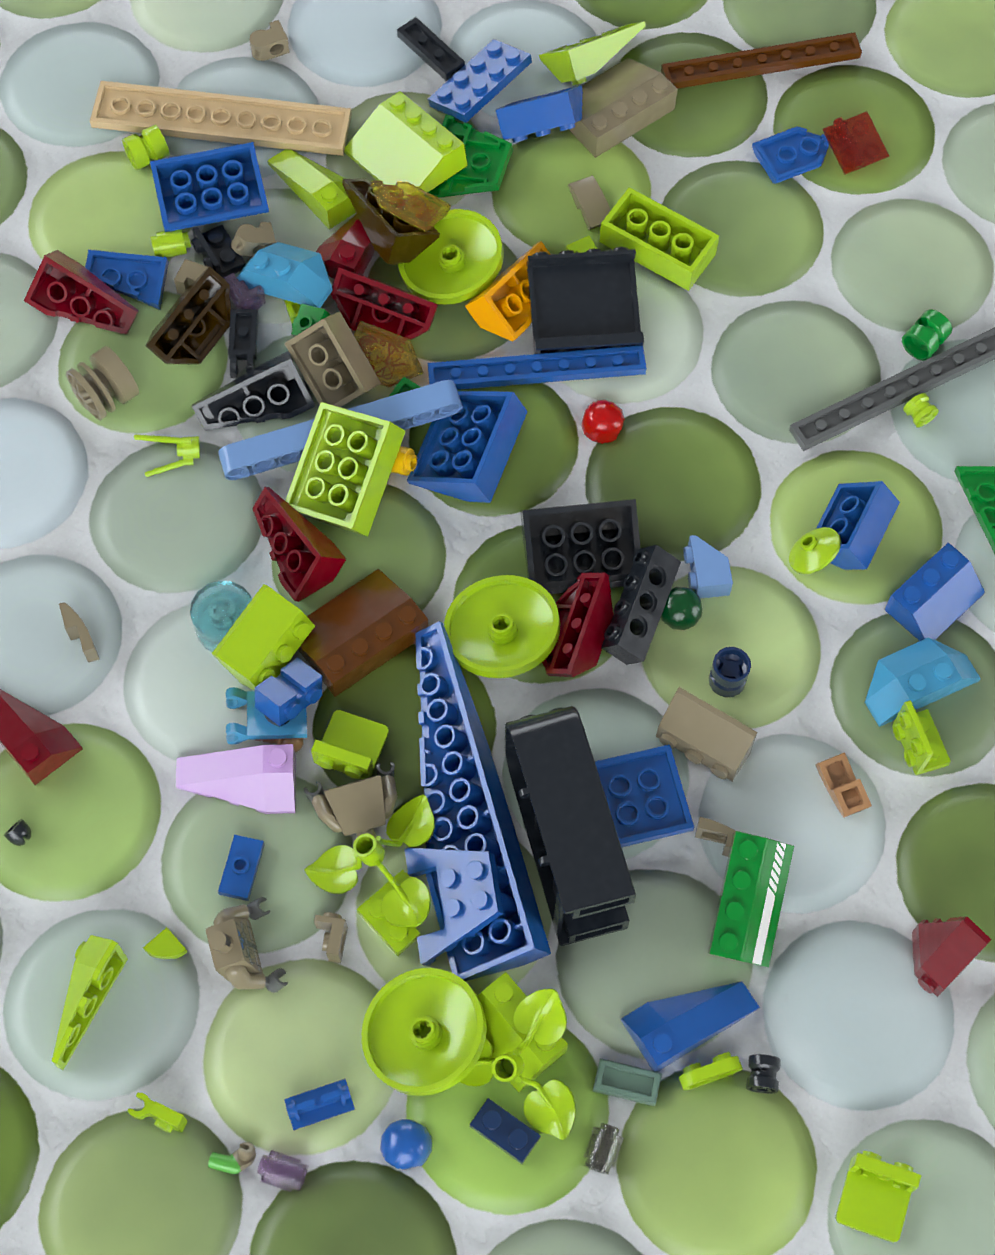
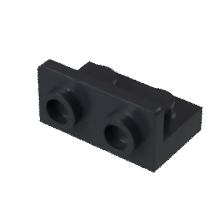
[191,225,246,279]

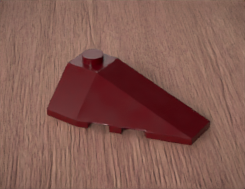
[252,487,346,602]
[0,689,83,785]

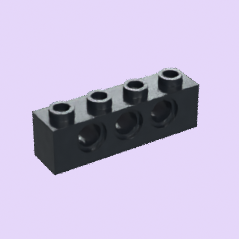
[601,545,681,665]

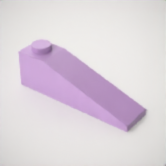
[176,744,296,814]

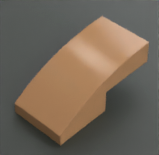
[815,752,872,818]

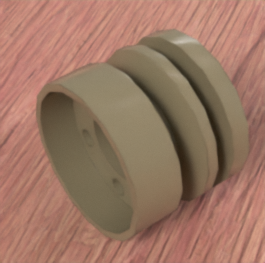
[66,346,139,420]

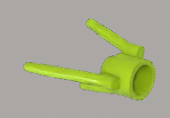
[134,434,200,477]

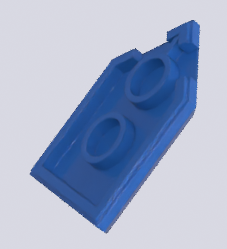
[752,126,832,184]

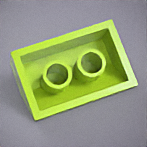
[211,584,315,691]
[478,972,568,1093]

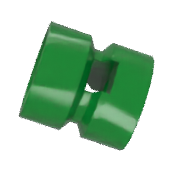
[901,309,953,361]

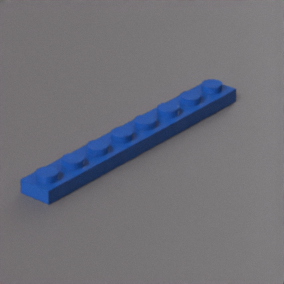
[427,346,647,390]

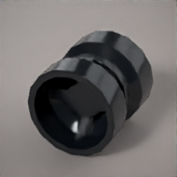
[746,1054,781,1094]

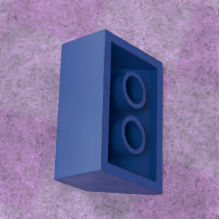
[496,85,583,143]
[816,481,900,570]
[885,542,985,641]

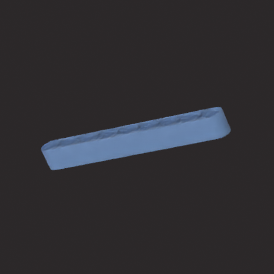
[218,380,463,480]

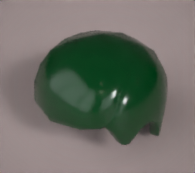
[661,587,702,630]

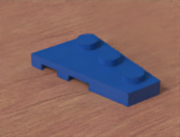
[85,250,169,310]

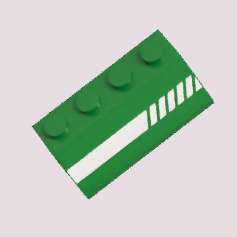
[708,831,794,967]

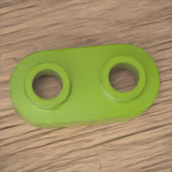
[679,1052,743,1090]

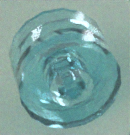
[190,581,252,652]

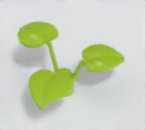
[304,794,435,927]
[460,989,576,1140]

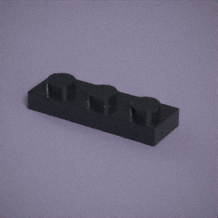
[397,17,465,81]

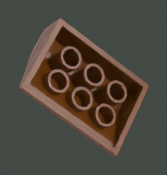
[298,569,429,697]

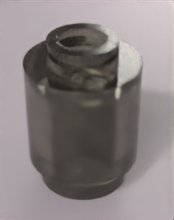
[584,1123,624,1175]

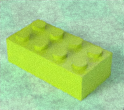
[599,187,719,291]

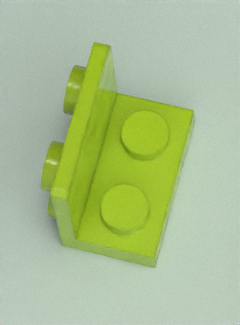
[892,700,951,775]

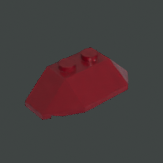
[330,268,438,347]
[542,573,614,677]

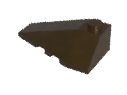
[342,178,440,265]

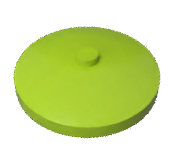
[398,209,504,305]
[444,575,560,678]
[361,968,487,1096]

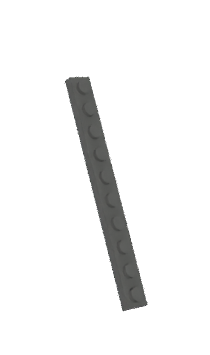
[789,327,995,451]

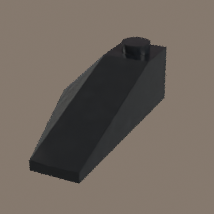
[192,351,315,430]

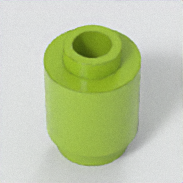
[151,229,191,258]

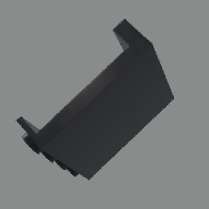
[527,247,644,354]

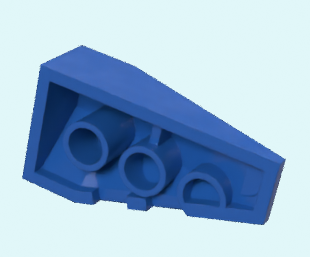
[621,981,760,1072]

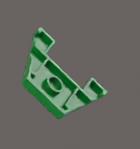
[424,114,513,199]

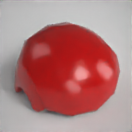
[581,399,625,444]

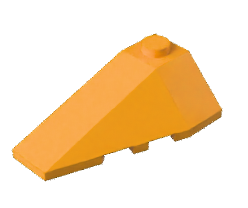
[465,241,550,341]

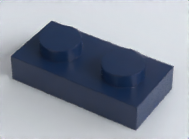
[470,1098,541,1164]

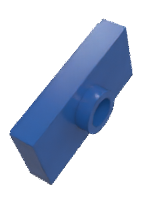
[218,835,265,901]

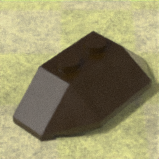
[145,266,231,365]

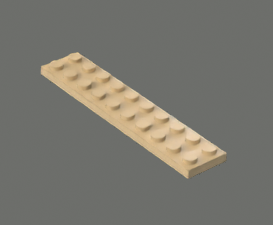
[90,81,352,156]

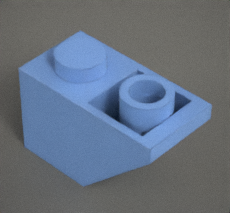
[683,535,733,599]

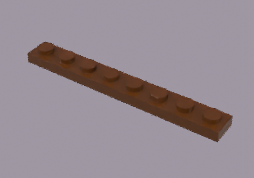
[661,32,862,89]

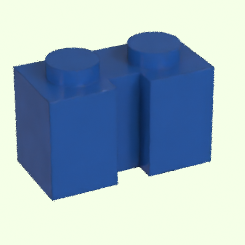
[254,658,322,727]

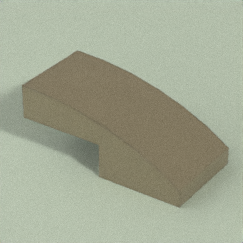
[568,176,611,230]
[59,602,100,663]
[695,817,735,857]

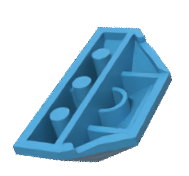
[233,242,333,308]
[865,637,981,727]

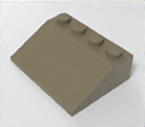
[569,58,678,158]

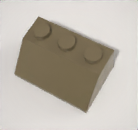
[284,311,381,407]
[656,687,758,782]

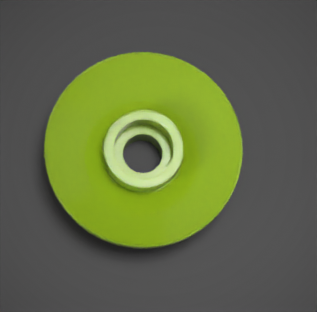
[789,527,841,574]

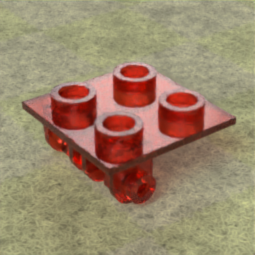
[823,111,889,175]

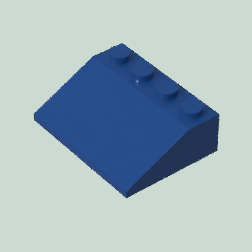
[150,142,269,232]
[407,391,528,503]

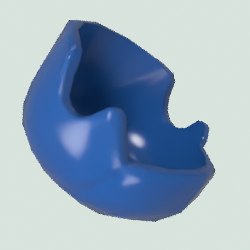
[380,1119,432,1170]

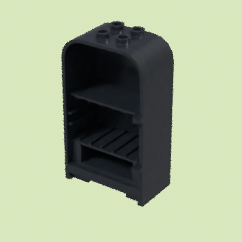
[504,706,636,946]

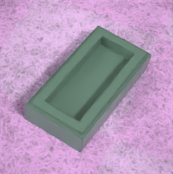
[593,1058,662,1107]

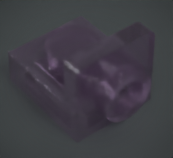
[224,273,266,309]

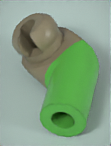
[208,1142,256,1174]

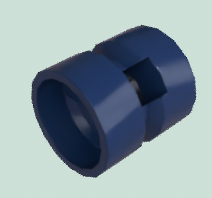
[709,647,751,697]

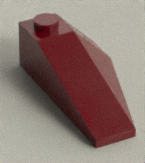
[316,213,376,279]
[24,250,139,335]
[912,916,992,997]

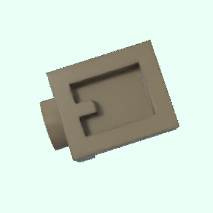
[314,912,348,963]

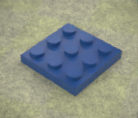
[595,745,694,847]

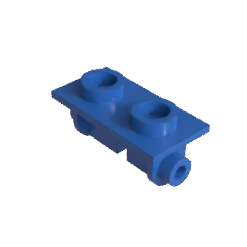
[284,1079,355,1131]

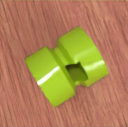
[122,125,170,170]

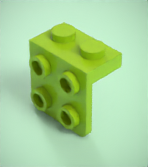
[311,710,389,779]
[835,1151,921,1243]

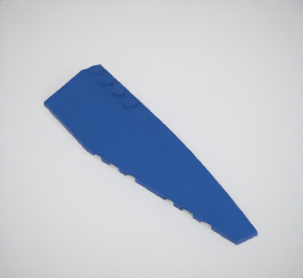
[415,621,551,981]

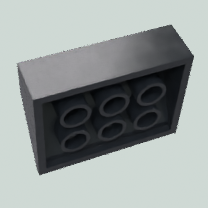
[520,499,641,594]

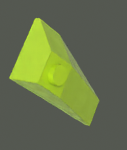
[52,935,128,1070]

